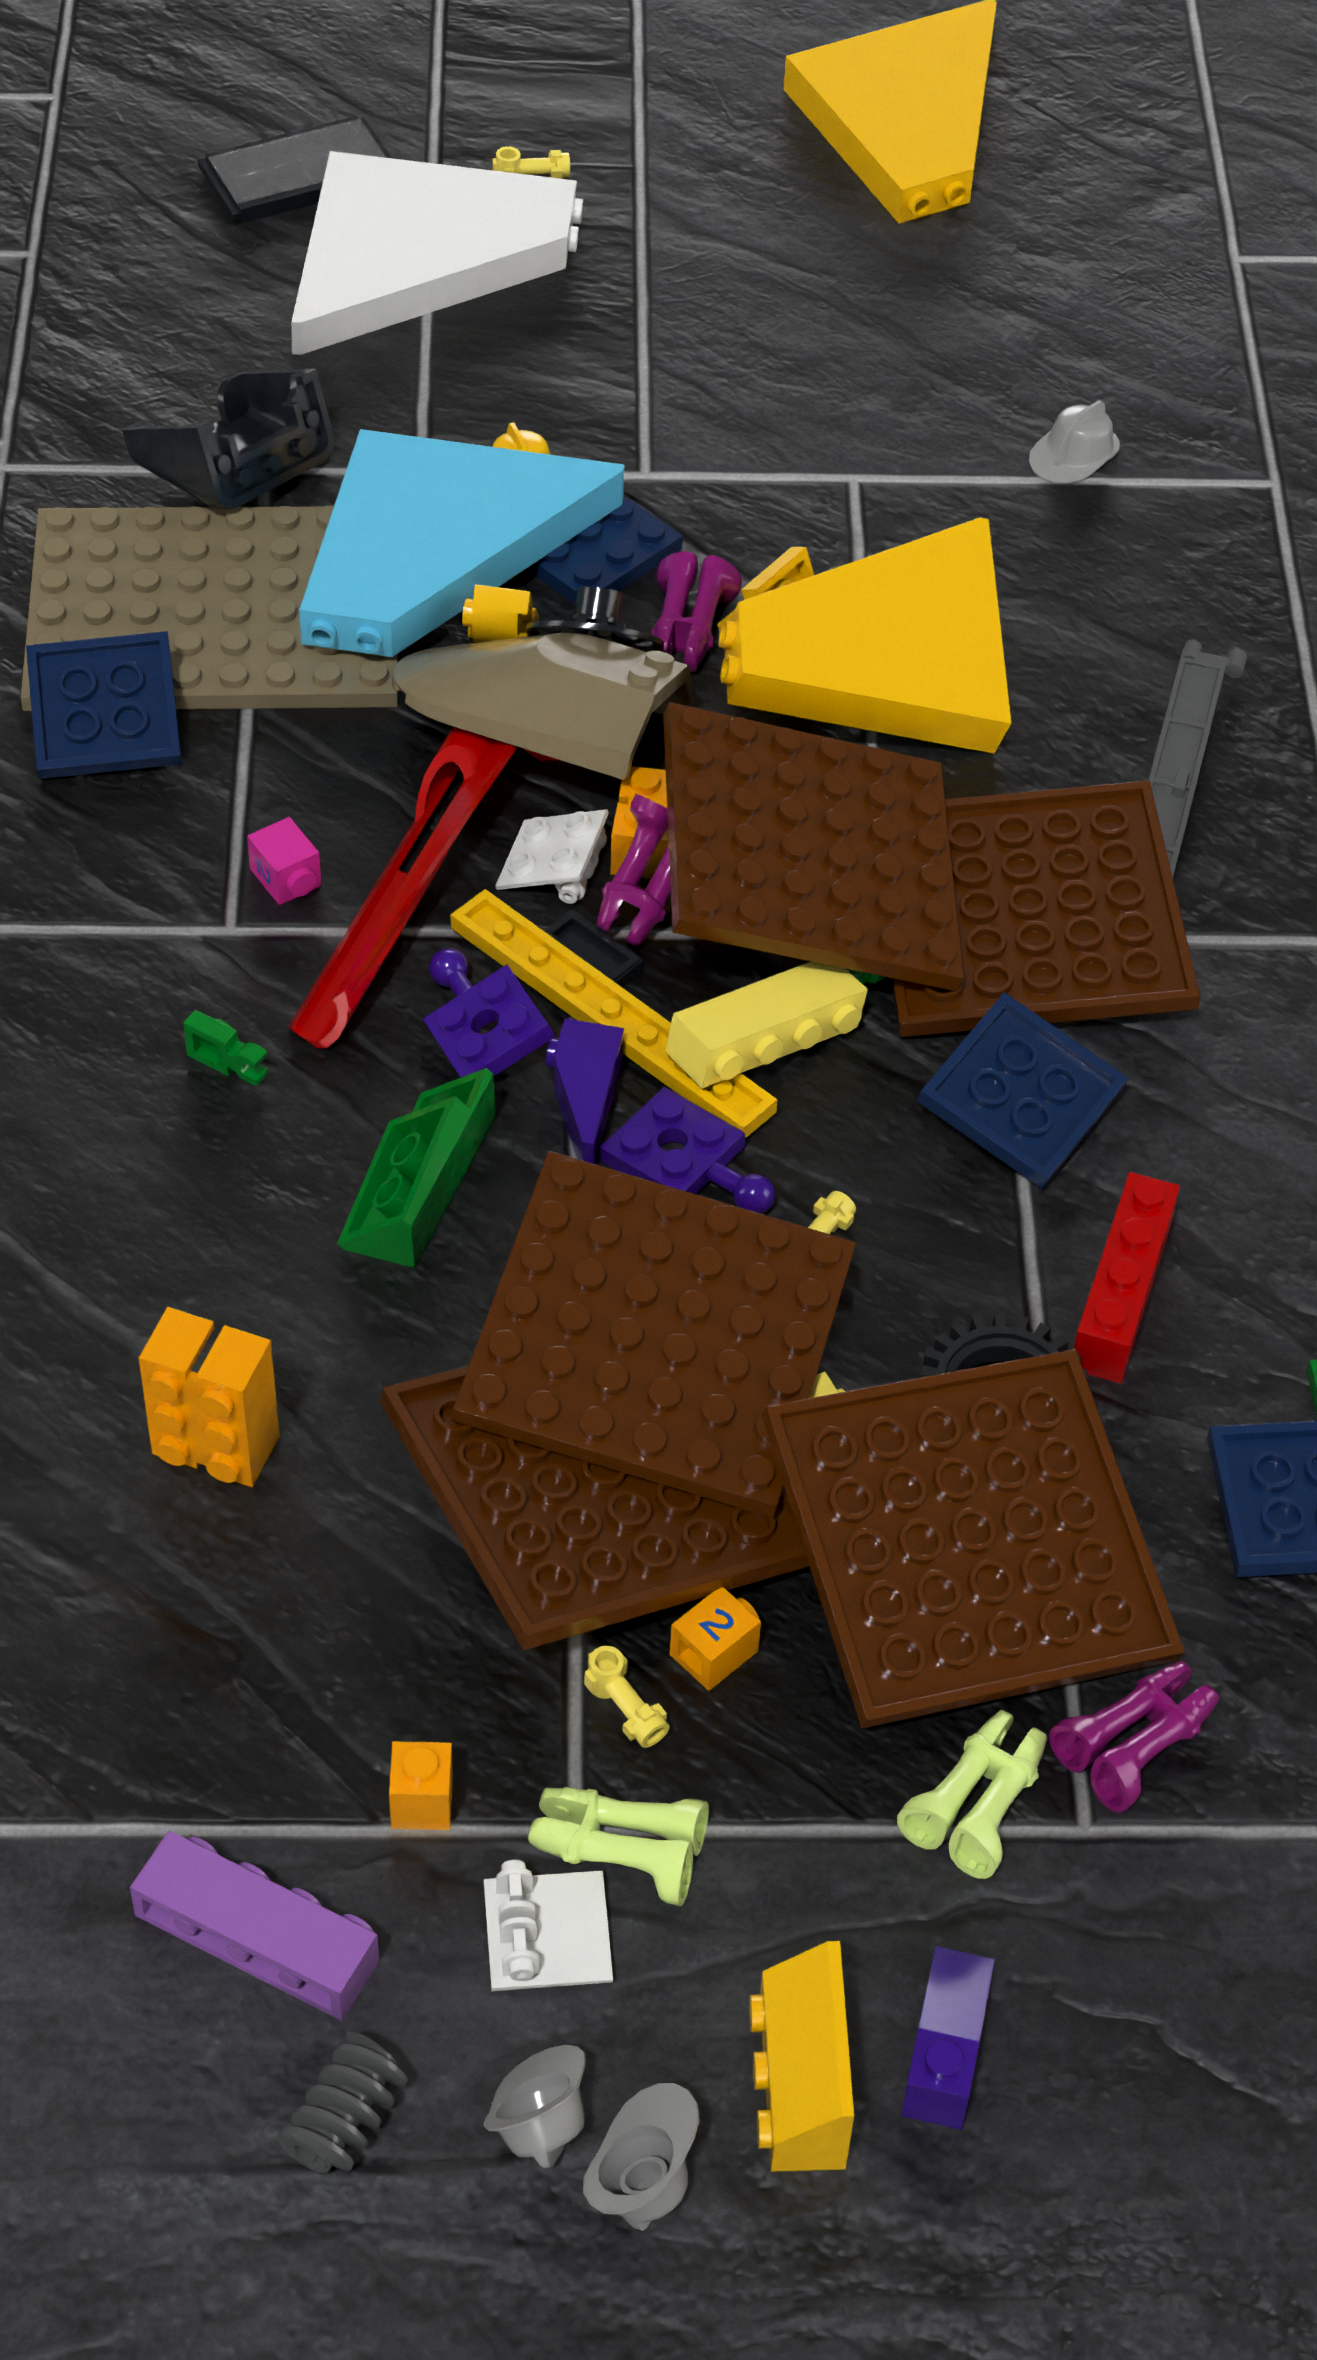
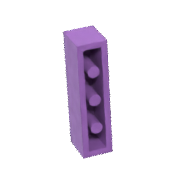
[130,1830,379,2021]

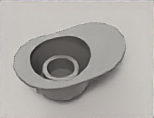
[1029,400,1120,484]
[483,2045,586,2169]
[583,2083,700,2231]

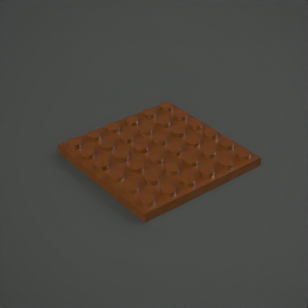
[663,702,964,991]
[890,780,1200,1037]
[451,1151,856,1518]
[762,1349,1185,1729]
[380,1365,810,1650]

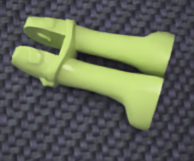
[897,1710,1047,1879]
[528,1787,709,1906]

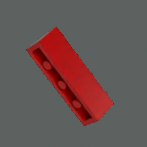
[1074,1172,1180,1384]

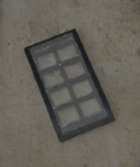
[198,116,393,223]

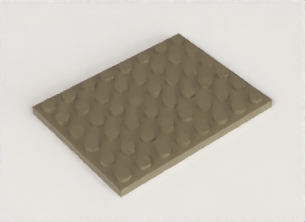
[21,506,398,711]

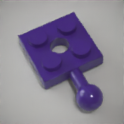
[423,948,556,1077]
[600,1087,775,1214]

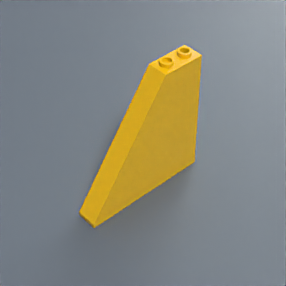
[784,0,997,224]
[719,517,1011,754]

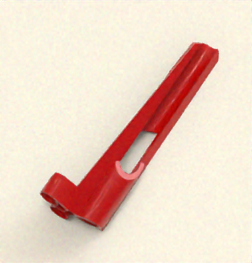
[288,726,559,1048]

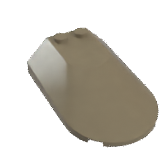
[392,633,696,779]

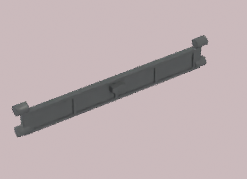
[1148,640,1248,878]

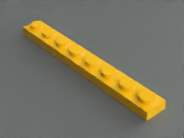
[450,889,777,1138]

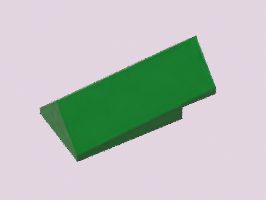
[337,1068,496,1268]

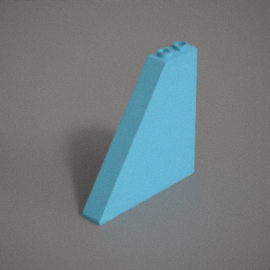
[299,429,625,657]

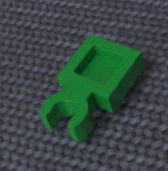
[183,1010,269,1085]

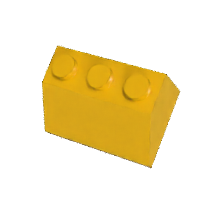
[749,1941,854,2172]

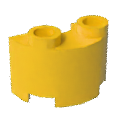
[462,584,539,643]

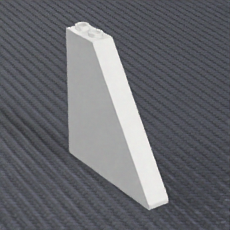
[291,151,583,355]

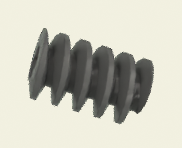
[278,2031,408,2174]

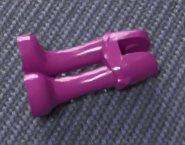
[651,551,742,672]
[596,793,671,947]
[1049,1661,1219,1813]

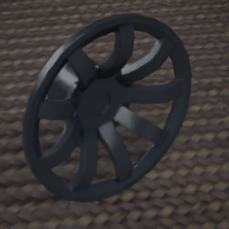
[525,587,664,652]

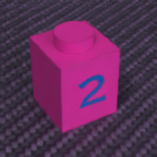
[247,817,321,905]

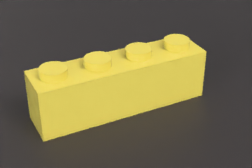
[665,961,868,1088]

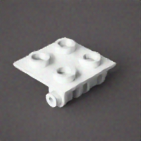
[495,809,609,904]
[484,1860,613,1991]

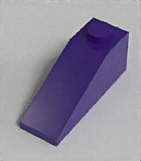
[546,1018,624,1164]
[901,1946,995,2130]

